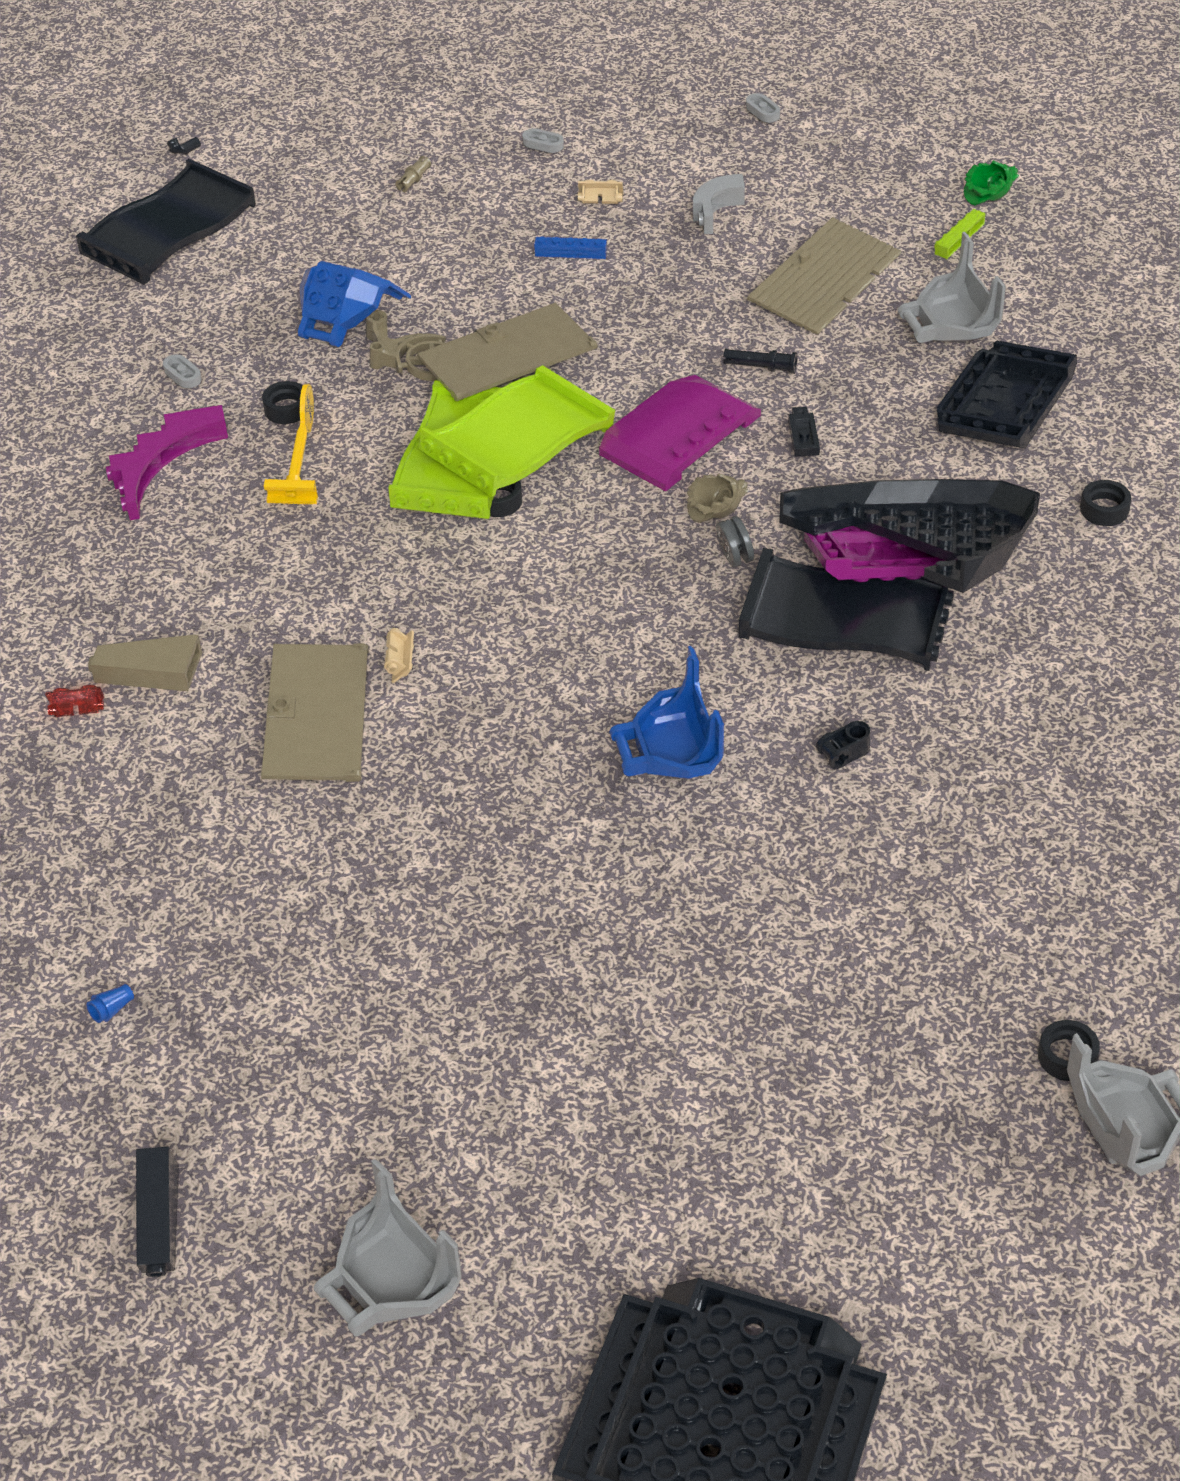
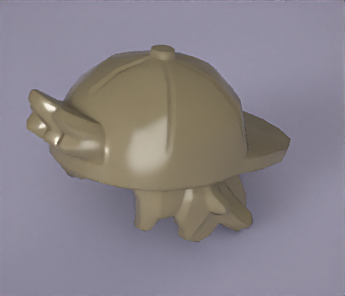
[687,473,748,523]

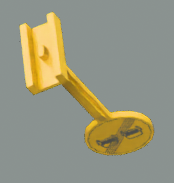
[263,383,318,504]

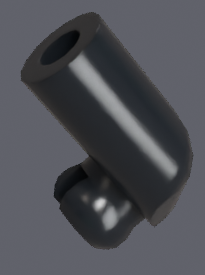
[167,137,201,154]

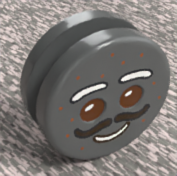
[716,516,754,568]

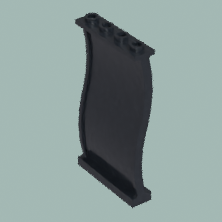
[76,158,256,285]
[738,548,954,671]

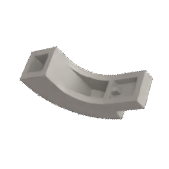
[693,174,745,234]

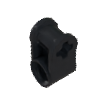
[816,721,870,769]

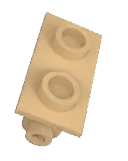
[578,180,624,204]
[384,628,414,683]

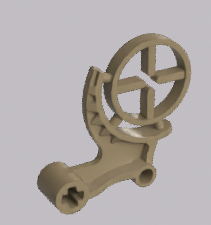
[366,310,446,381]

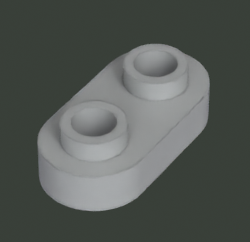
[746,93,780,123]
[522,128,564,153]
[163,354,202,388]

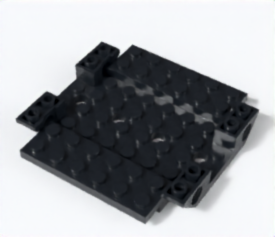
[552,1278,887,1481]

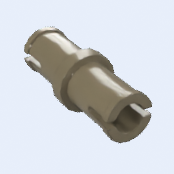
[395,155,431,192]

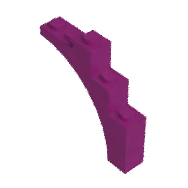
[106,405,228,520]

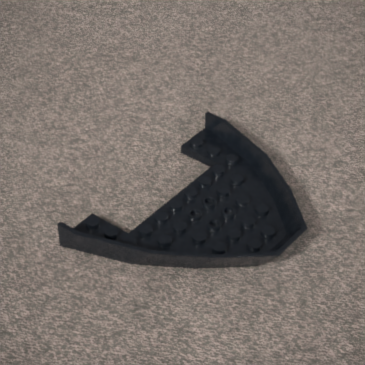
[779,479,1040,593]

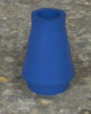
[87,984,134,1023]

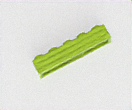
[934,209,985,259]

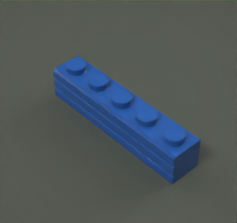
[534,236,607,259]

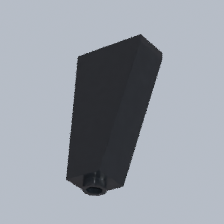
[136,1146,179,1277]

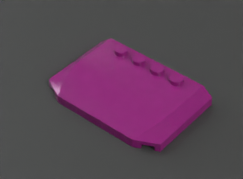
[599,375,761,492]
[804,526,945,582]

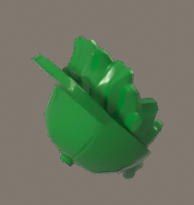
[964,161,1019,205]

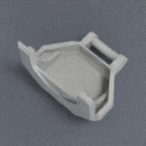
[898,232,1006,343]
[1067,1033,1180,1176]
[314,1159,462,1337]

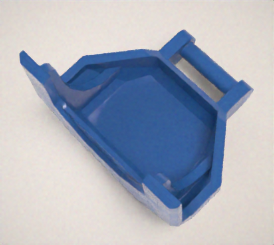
[298,261,411,347]
[609,646,724,779]

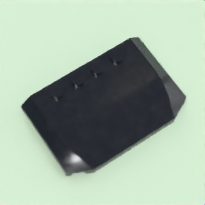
[937,340,1077,448]

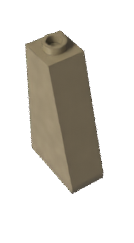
[88,635,202,691]

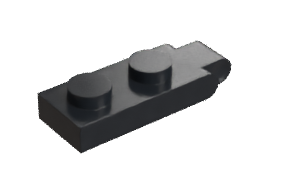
[788,406,820,457]

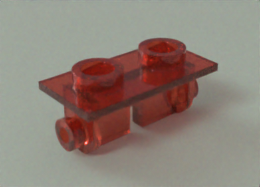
[45,685,105,718]

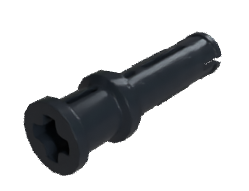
[723,349,798,374]

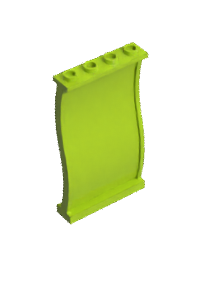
[419,365,615,497]
[388,380,501,519]

